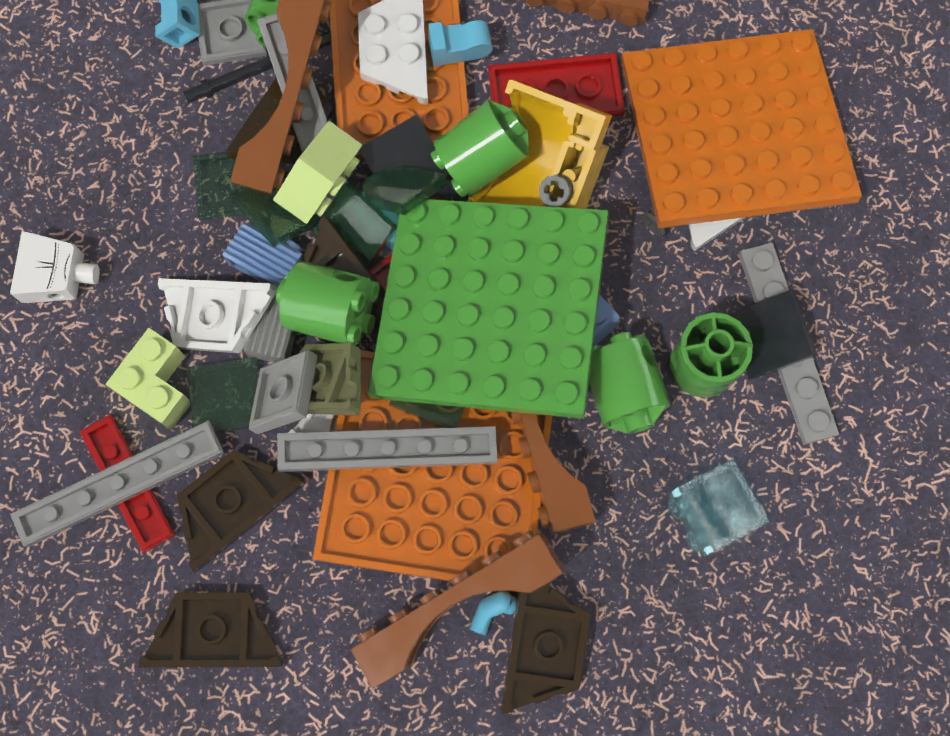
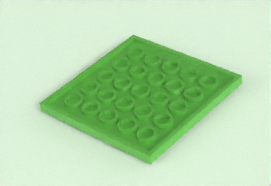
[368,198,609,419]

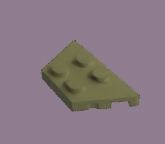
[300,343,361,415]

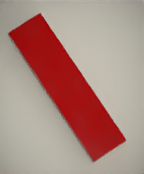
[79,414,176,553]

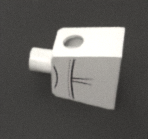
[10,232,100,303]

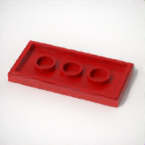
[488,53,625,117]

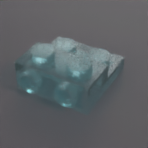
[667,459,769,557]

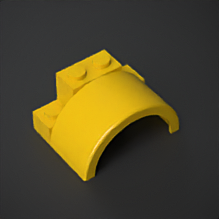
[468,80,612,209]

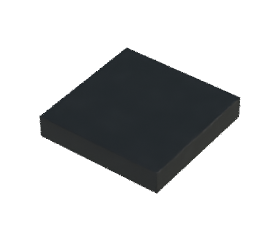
[360,114,449,207]
[729,289,817,379]

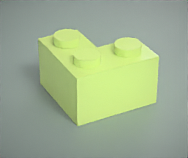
[273,121,362,224]
[105,328,192,431]

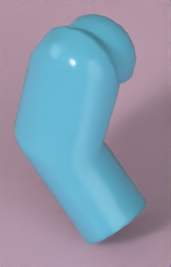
[469,591,517,636]

